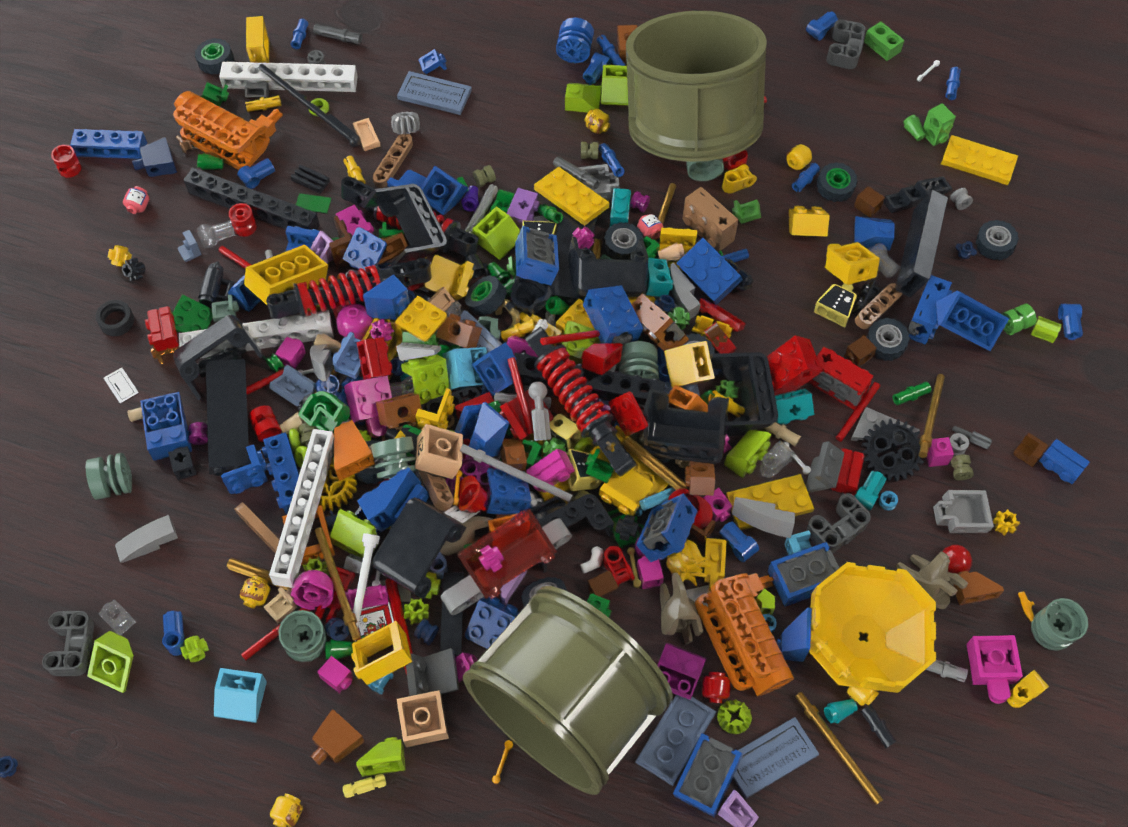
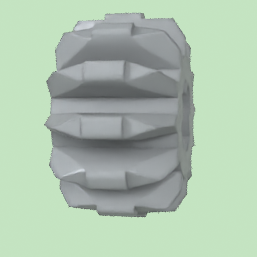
[391,111,420,134]

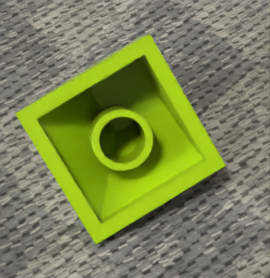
[565,83,602,113]
[87,631,134,693]
[356,737,406,777]

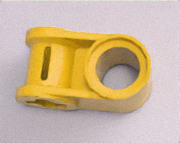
[722,164,757,194]
[1007,670,1049,708]

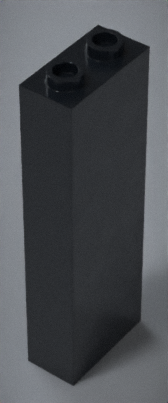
[895,190,948,298]
[545,210,598,306]
[206,359,249,476]

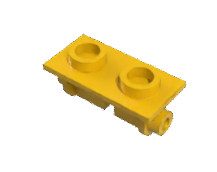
[692,315,733,338]

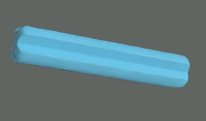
[639,487,676,510]

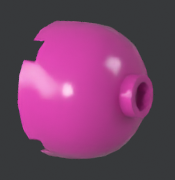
[336,304,373,340]
[291,570,334,610]

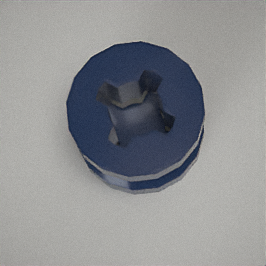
[325,617,349,641]
[414,619,439,645]

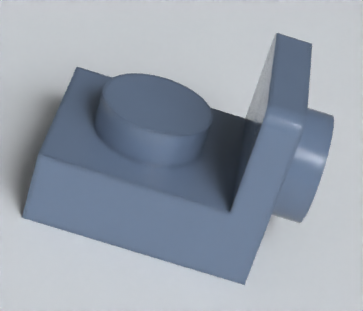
[178,230,202,262]

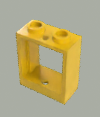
[246,16,269,63]
[351,621,412,685]

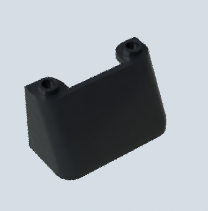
[372,497,467,599]

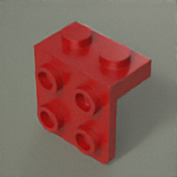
[499,389,554,440]
[608,391,648,437]

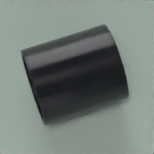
[464,254,486,279]

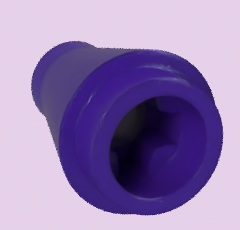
[461,186,479,212]

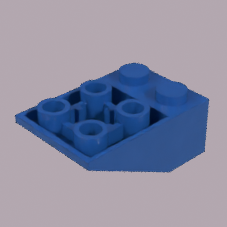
[140,392,192,461]
[357,467,421,532]

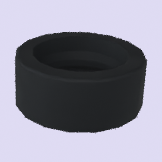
[96,300,134,336]

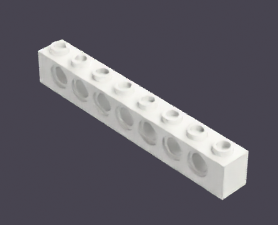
[219,62,358,92]
[179,310,334,358]
[269,429,334,588]

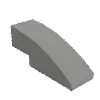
[670,262,700,319]
[310,344,334,381]
[732,497,795,538]
[115,515,178,563]

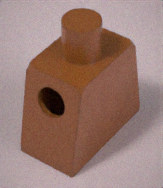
[310,709,364,766]

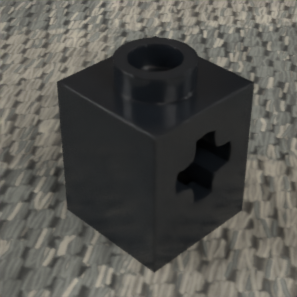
[168,446,198,481]

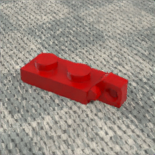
[699,298,746,332]

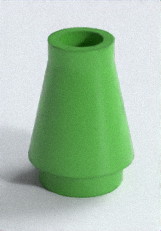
[903,115,926,141]

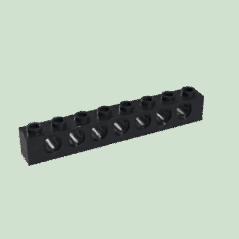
[184,167,320,230]
[514,353,665,405]

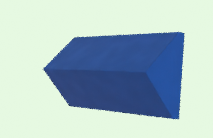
[936,291,1009,351]

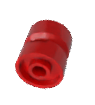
[51,145,82,178]
[229,203,257,237]
[248,405,282,442]

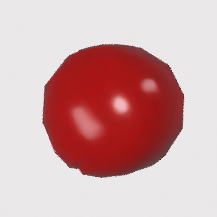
[723,150,748,171]
[942,545,972,574]

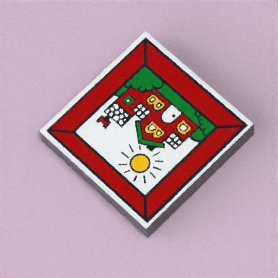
[355,602,394,642]

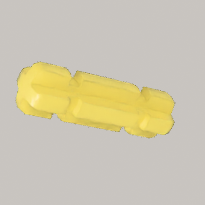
[343,774,386,798]

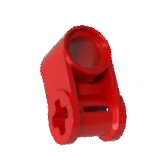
[603,546,635,587]

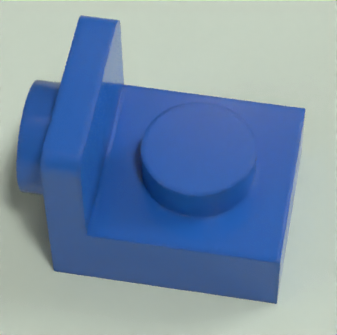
[419,49,447,74]

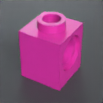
[275,337,306,369]
[926,437,954,467]
[703,488,733,522]
[637,556,664,589]
[317,656,353,693]

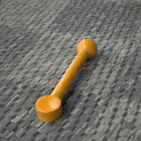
[452,470,462,506]
[492,740,513,784]

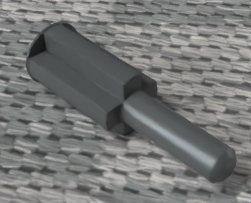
[952,426,992,450]

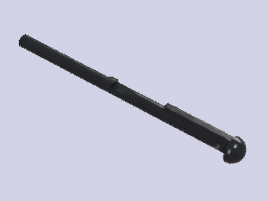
[258,64,361,147]

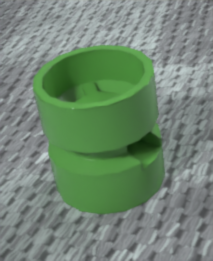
[1001,303,1037,335]

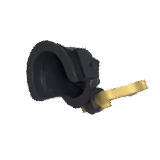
[495,276,551,329]

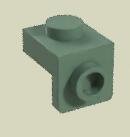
[212,294,239,322]
[478,316,500,341]

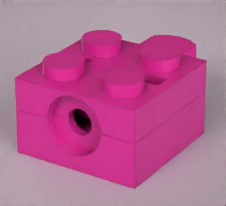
[344,376,392,438]
[966,635,1023,704]

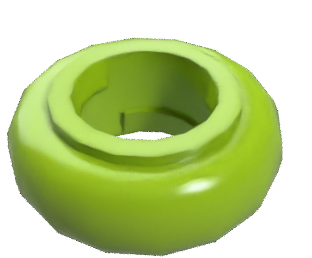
[308,98,329,117]
[288,428,301,452]
[574,437,594,453]
[294,446,308,468]

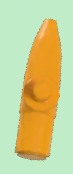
[1018,591,1034,622]

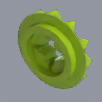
[717,699,752,734]

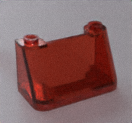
[458,508,557,599]

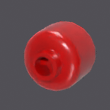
[702,672,731,703]

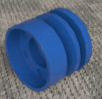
[556,18,594,63]

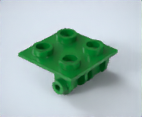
[172,294,213,333]

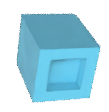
[784,530,811,555]

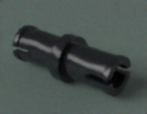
[860,704,897,749]

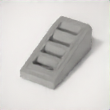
[396,342,441,361]

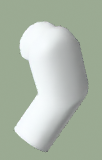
[530,491,544,508]
[580,546,604,574]

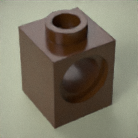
[844,335,877,367]

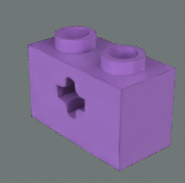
[507,188,540,229]

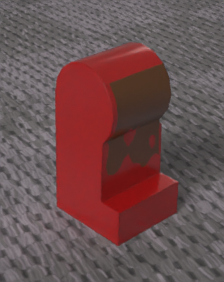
[704,322,737,354]

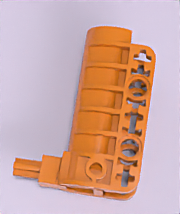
[173,91,283,170]
[695,573,794,696]

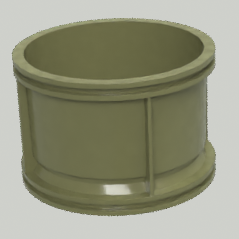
[626,11,767,162]
[463,586,673,795]

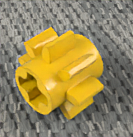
[108,245,132,267]
[993,509,1020,536]

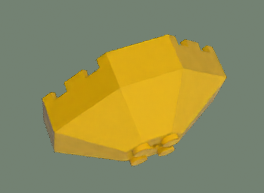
[809,562,936,693]

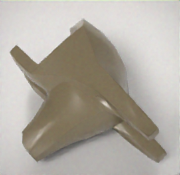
[440,516,493,556]
[896,552,968,609]
[660,573,708,644]

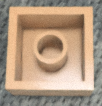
[415,424,463,479]
[397,690,449,747]

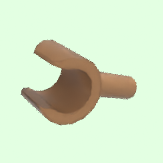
[176,135,193,153]

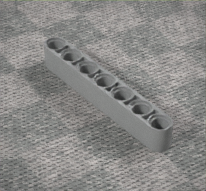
[441,518,572,615]

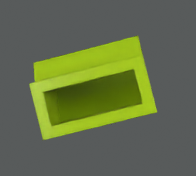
[1031,316,1061,343]
[756,588,775,615]

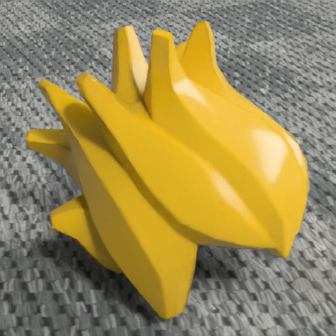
[666,539,711,586]

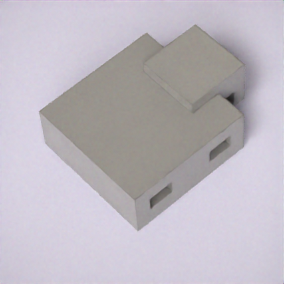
[579,164,620,201]
[933,490,994,533]

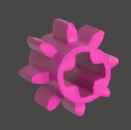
[572,227,594,249]
[369,319,394,341]
[478,545,504,572]

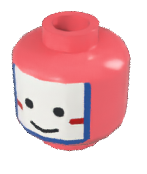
[123,186,150,214]
[637,214,663,240]

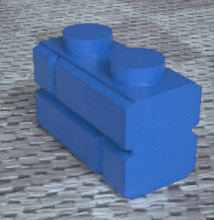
[1039,439,1090,484]

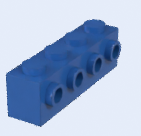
[70,129,147,159]
[262,432,299,514]

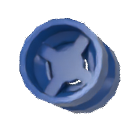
[315,374,339,394]

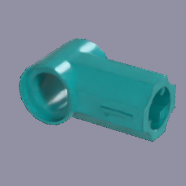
[855,471,886,511]

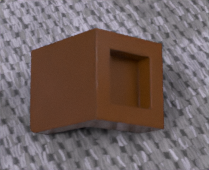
[854,186,885,218]
[1013,433,1049,467]
[688,520,716,546]
[587,570,618,598]

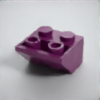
[658,643,707,700]

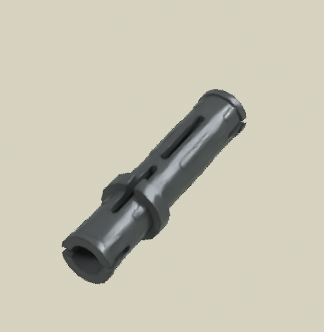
[313,23,362,44]
[553,156,600,190]

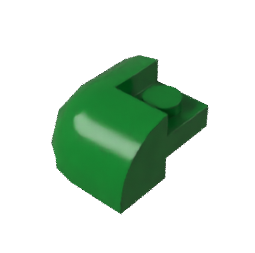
[298,391,350,435]

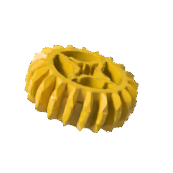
[318,462,357,511]

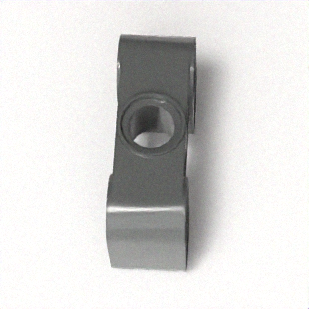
[826,19,866,69]
[806,493,871,554]
[42,611,94,676]

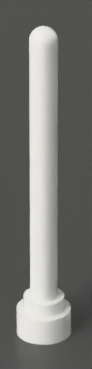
[352,533,380,627]

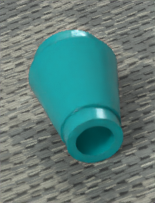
[824,699,857,724]

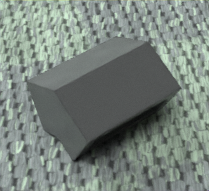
[245,83,269,98]
[343,554,373,581]

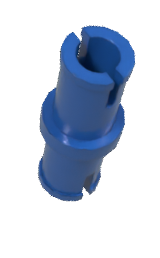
[290,19,308,49]
[945,67,961,100]
[792,163,820,192]

